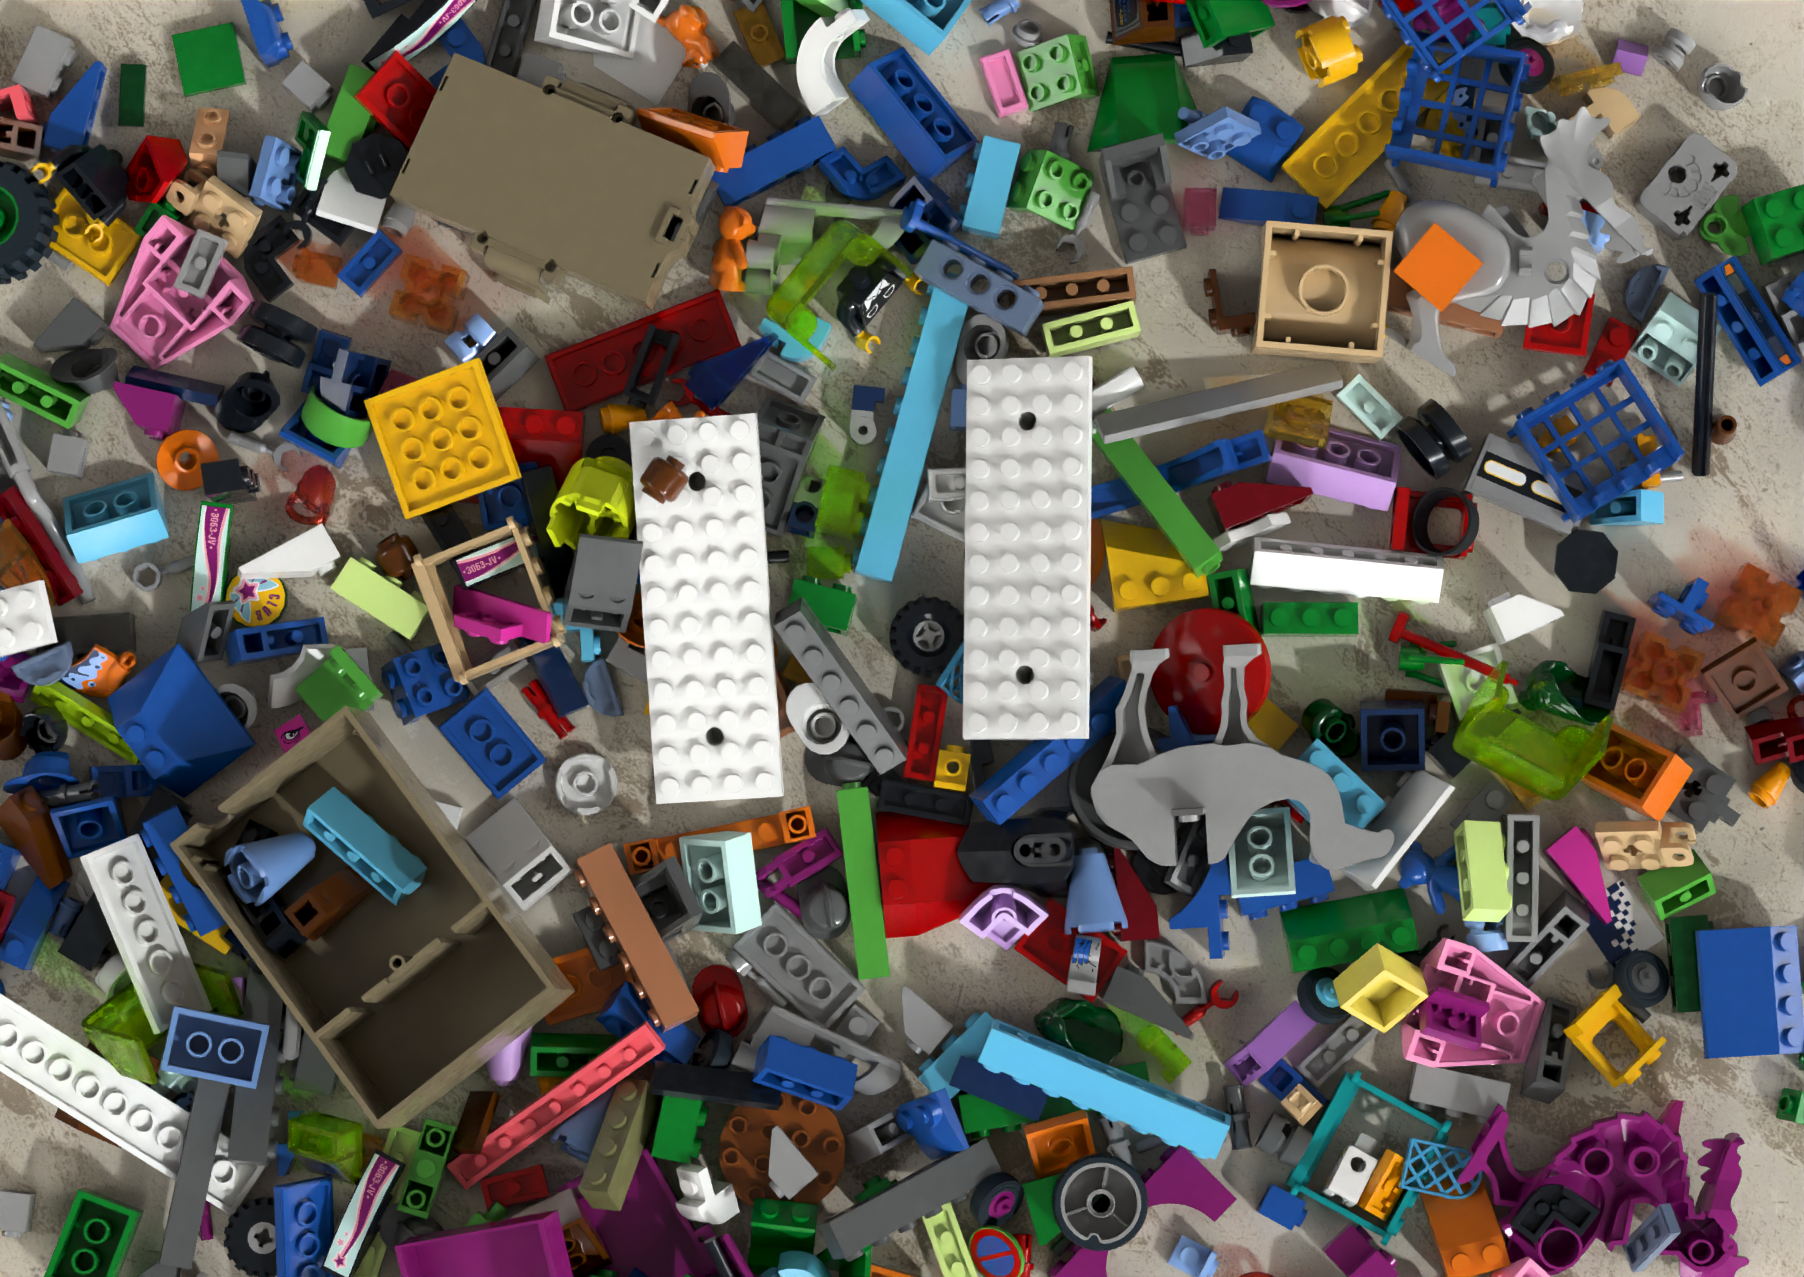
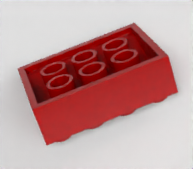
[455,407,586,504]

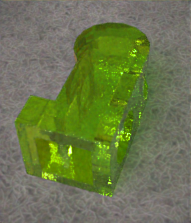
[1136,1025,1192,1084]

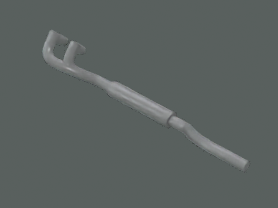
[0,399,96,605]

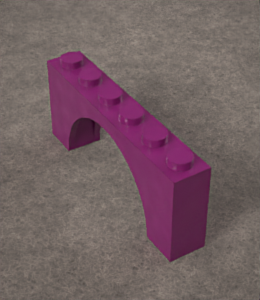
[1048,1145,1237,1277]

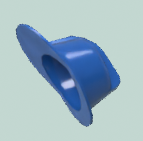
[3,751,80,794]

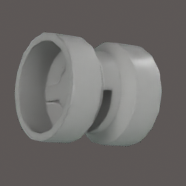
[1652,28,1696,72]

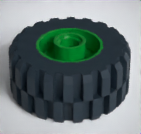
[0,161,59,285]

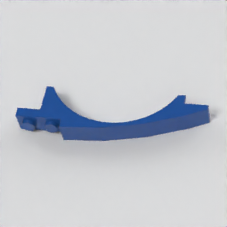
[1091,430,1272,520]
[1158,705,1231,959]

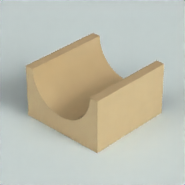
[1251,220,1393,364]

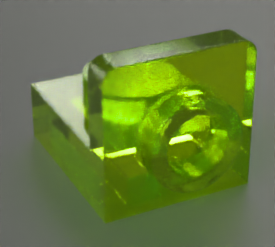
[806,546,851,580]

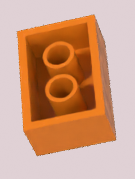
[1573,720,1693,821]

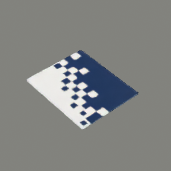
[1585,878,1664,968]

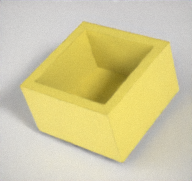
[1333,943,1429,1033]

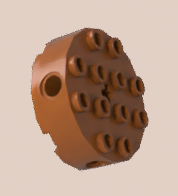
[719,1091,845,1207]

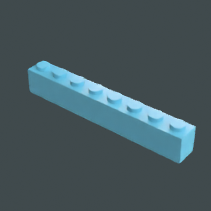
[978,1018,1231,1160]

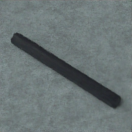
[1692,292,1718,477]

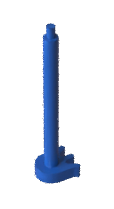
[900,198,1019,280]

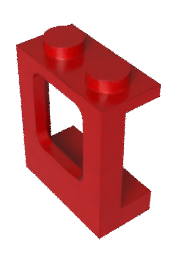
[1389,487,1477,560]

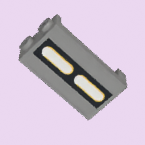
[1461,433,1594,538]

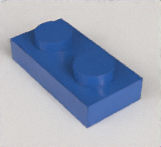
[337,229,403,298]

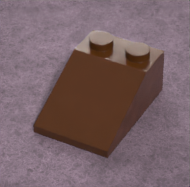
[513,1188,613,1277]

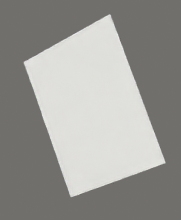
[593,14,686,105]

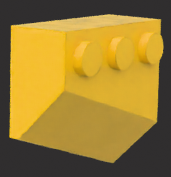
[1100,519,1209,612]

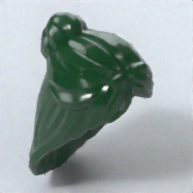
[1518,660,1611,726]
[1034,997,1123,1065]

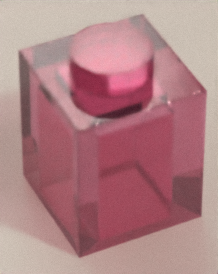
[1183,188,1217,236]

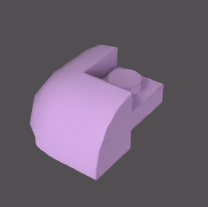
[959,884,1049,951]

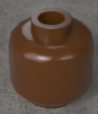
[640,455,688,504]
[375,532,422,581]

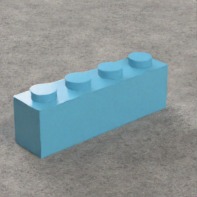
[302,786,427,906]

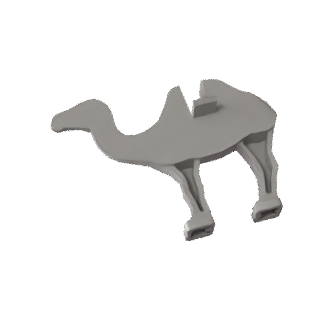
[1091,643,1395,870]

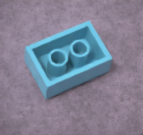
[1285,738,1387,829]

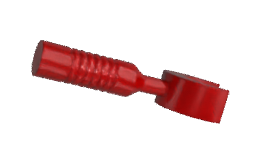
[668,378,732,416]
[1175,979,1239,1036]

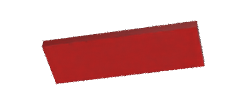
[544,289,742,411]

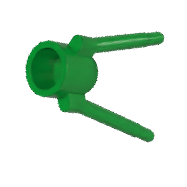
[1323,190,1390,227]
[1398,641,1465,689]

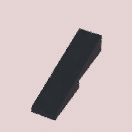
[520,464,574,599]

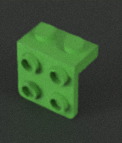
[1007,149,1094,230]

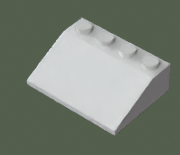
[534,0,641,59]
[1339,770,1455,892]

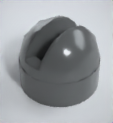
[1747,706,1774,725]

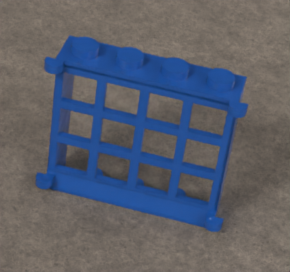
[1380,0,1532,83]
[1385,31,1531,188]
[1507,358,1685,524]

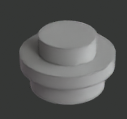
[1012,19,1043,47]

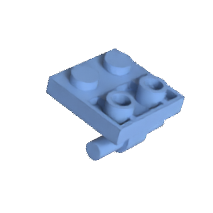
[1174,106,1262,160]
[249,135,303,213]

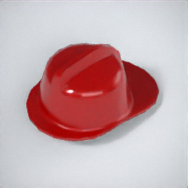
[692,965,748,1038]

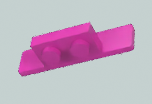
[452,584,552,644]

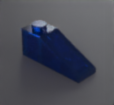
[685,332,779,410]

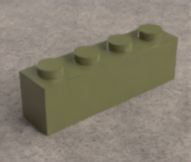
[578,1078,661,1211]

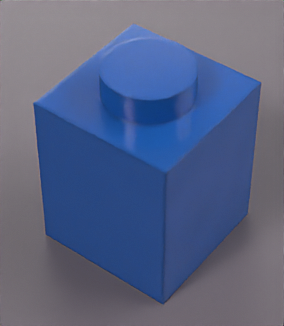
[1256,1183,1308,1231]

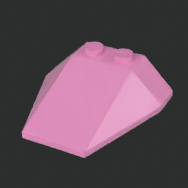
[109,215,254,370]
[1401,937,1546,1068]

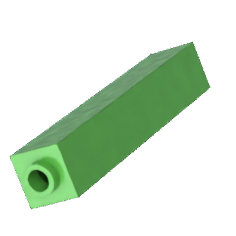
[1092,408,1223,578]
[836,782,890,980]

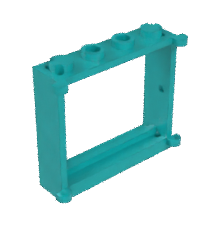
[1285,1069,1452,1246]

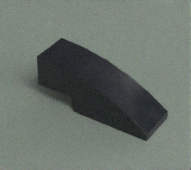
[1583,610,1636,710]

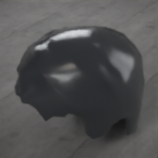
[20,706,68,754]

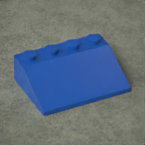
[1695,925,1804,1059]

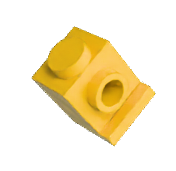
[934,745,971,793]

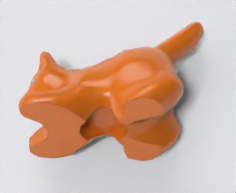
[644,4,721,68]

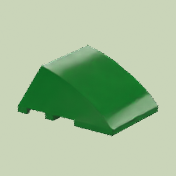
[1087,54,1197,153]

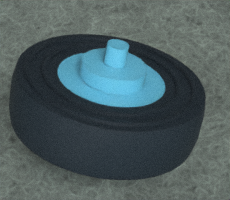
[1297,967,1348,1024]

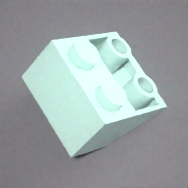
[1628,292,1722,387]

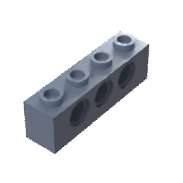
[914,239,1045,338]

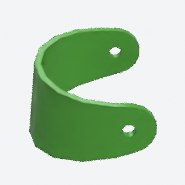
[301,385,373,448]

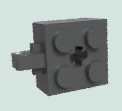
[1665,745,1741,834]

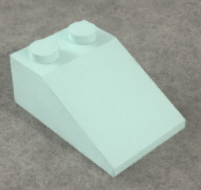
[1229,807,1296,898]

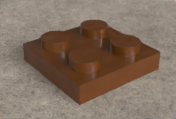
[1700,637,1789,722]

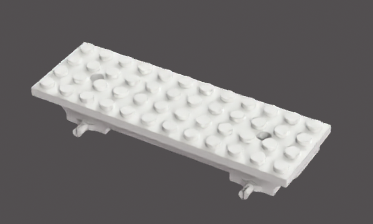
[963,356,1096,740]
[629,413,784,804]

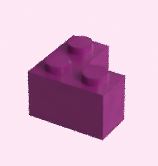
[1321,1223,1399,1277]

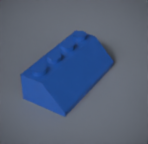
[848,47,980,180]

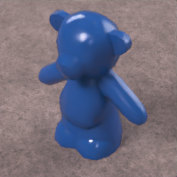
[1398,841,1461,915]

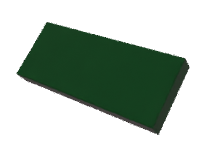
[118,64,147,127]

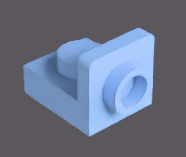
[1167,1234,1219,1277]

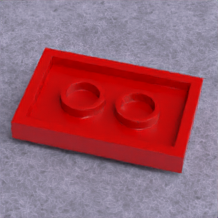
[353,51,437,152]
[1014,897,1128,1003]

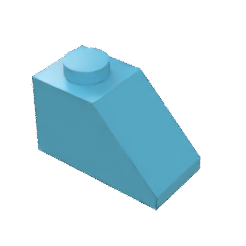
[1590,489,1664,526]

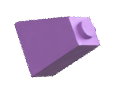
[1223,1000,1317,1087]

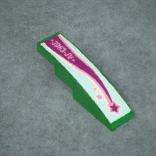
[190,501,234,612]

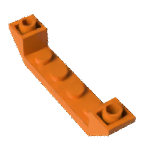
[623,806,816,875]

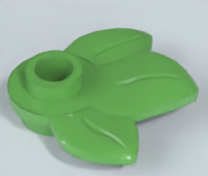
[1698,195,1750,256]

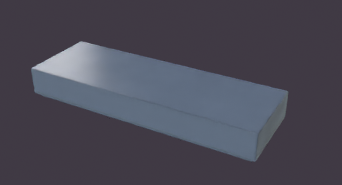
[1622,1203,1681,1273]

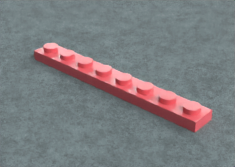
[446,1021,666,1190]

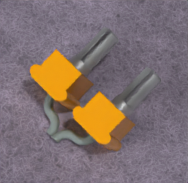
[1620,433,1684,490]

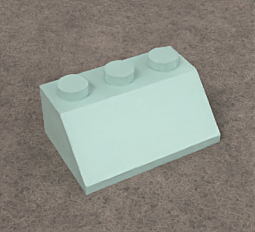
[679,831,762,934]

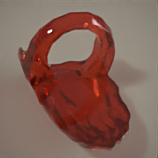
[285,464,336,526]

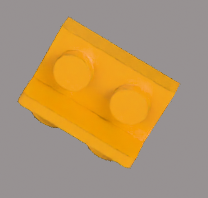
[1356,1149,1416,1221]

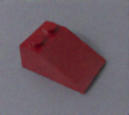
[1207,480,1313,534]

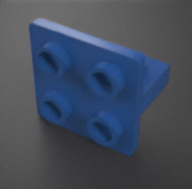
[1647,577,1714,635]

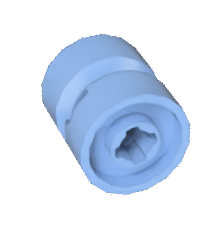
[444,312,498,363]
[1464,917,1509,952]

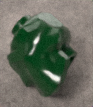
[1301,698,1360,758]

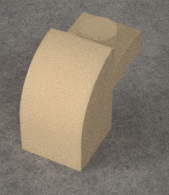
[1567,87,1641,139]

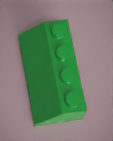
[1279,888,1419,973]

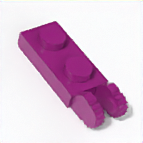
[756,828,844,898]

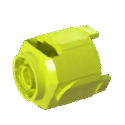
[546,456,636,550]

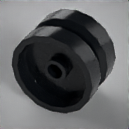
[236,299,318,369]
[1395,398,1473,480]

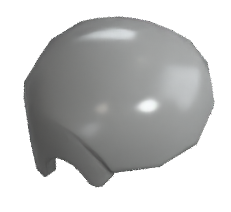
[1697,63,1748,111]

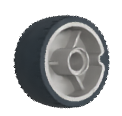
[1052,1154,1148,1251]

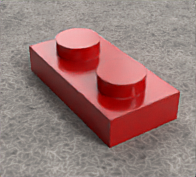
[1581,317,1639,387]
[480,1164,550,1210]

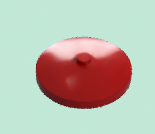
[1150,607,1271,735]

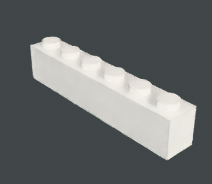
[1250,537,1444,604]

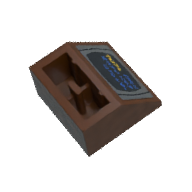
[1109,0,1175,45]

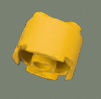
[1295,15,1363,88]

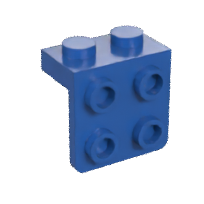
[381,643,469,726]

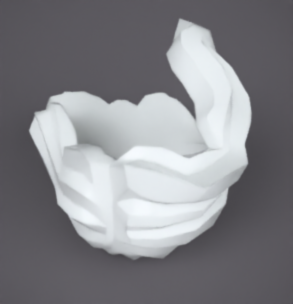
[1511,0,1584,46]

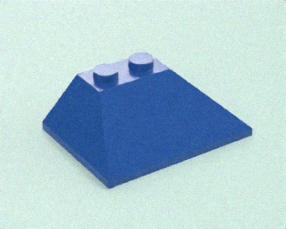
[107,643,257,798]

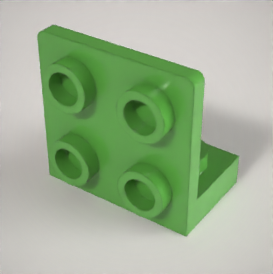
[1016,34,1100,112]
[295,645,384,722]

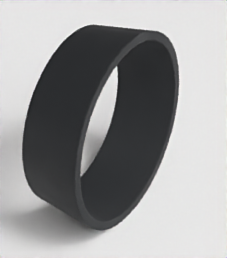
[1411,487,1479,556]

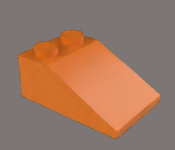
[1419,1174,1511,1277]

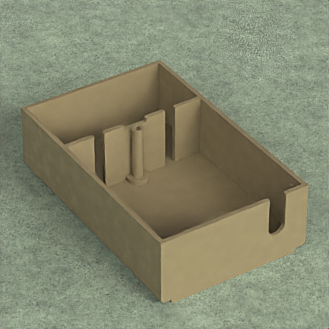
[169,706,575,1129]

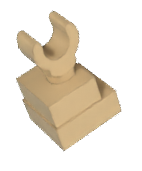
[1280,1083,1324,1127]

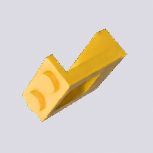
[1563,984,1667,1088]

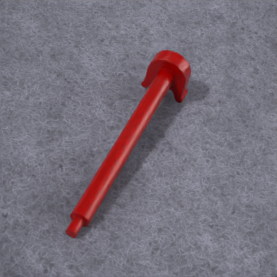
[1388,611,1519,686]

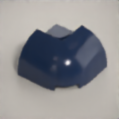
[887,175,963,264]
[320,349,392,419]

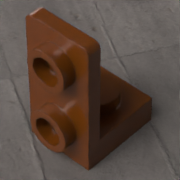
[1385,688,1451,733]

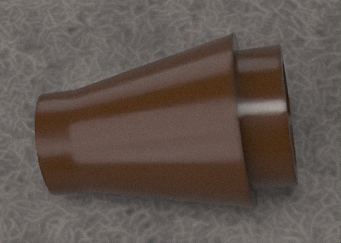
[1711,414,1737,445]

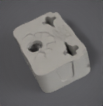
[1635,133,1738,241]

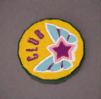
[224,574,288,628]

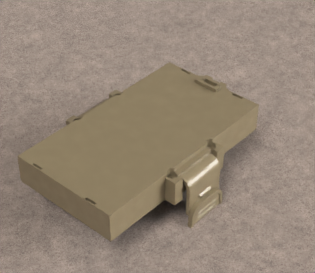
[389,52,716,310]

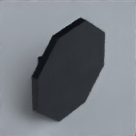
[344,133,407,200]
[1553,529,1618,594]

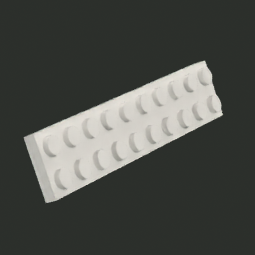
[0,993,265,1215]

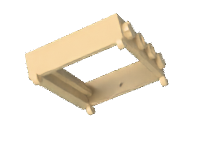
[411,516,567,685]

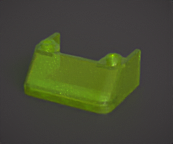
[766,220,913,371]
[1453,660,1613,800]
[81,963,244,1085]

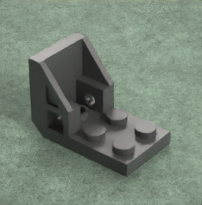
[1099,133,1187,265]
[757,396,825,537]
[573,856,703,972]

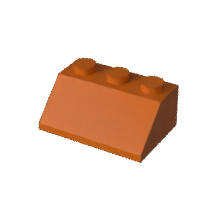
[637,106,749,173]

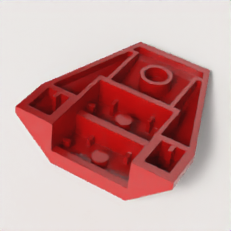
[876,811,1000,938]

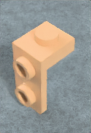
[189,107,230,178]

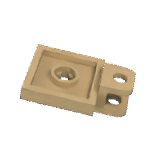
[166,168,263,260]
[1595,820,1696,871]

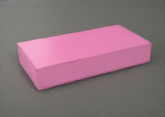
[979,48,1029,118]

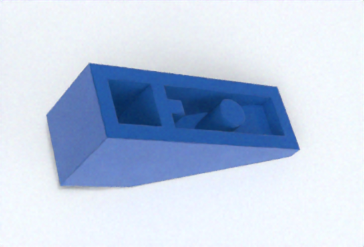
[41,61,107,152]
[1218,187,1319,226]
[225,617,329,667]
[0,876,70,971]

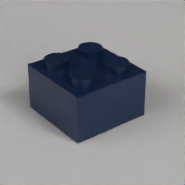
[1360,700,1425,771]

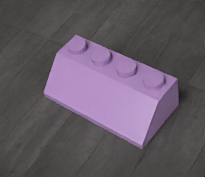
[1265,415,1402,512]

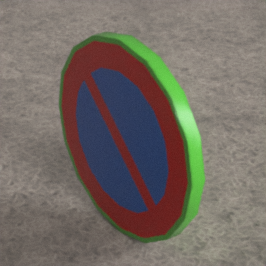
[969,1225,1025,1277]

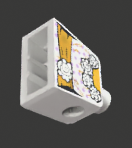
[1319,1133,1378,1210]

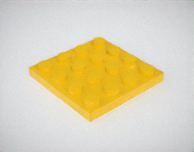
[364,358,522,520]

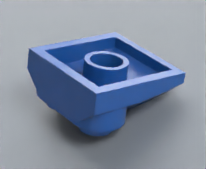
[241,0,294,68]
[1226,96,1305,183]
[896,1088,969,1160]

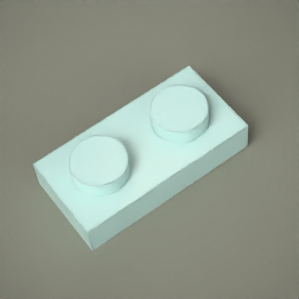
[1336,374,1403,441]

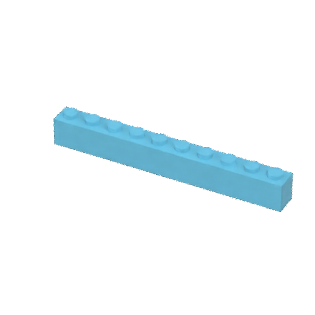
[851,272,975,584]

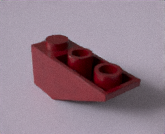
[1107,847,1160,942]

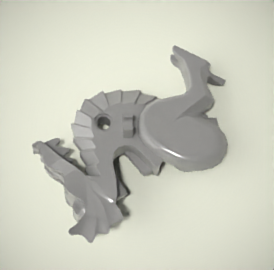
[1385,106,1654,377]

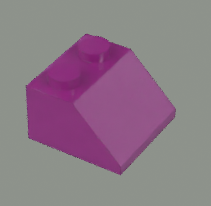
[113,381,186,442]

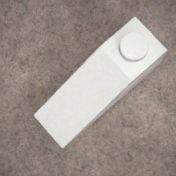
[237,524,340,579]

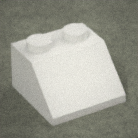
[1482,592,1564,646]

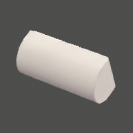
[1092,366,1144,418]

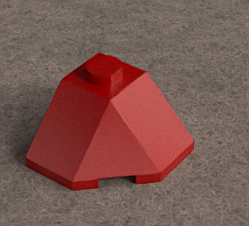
[125,135,188,203]

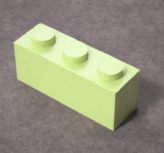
[1041,301,1141,357]
[330,556,430,642]
[1453,820,1512,922]

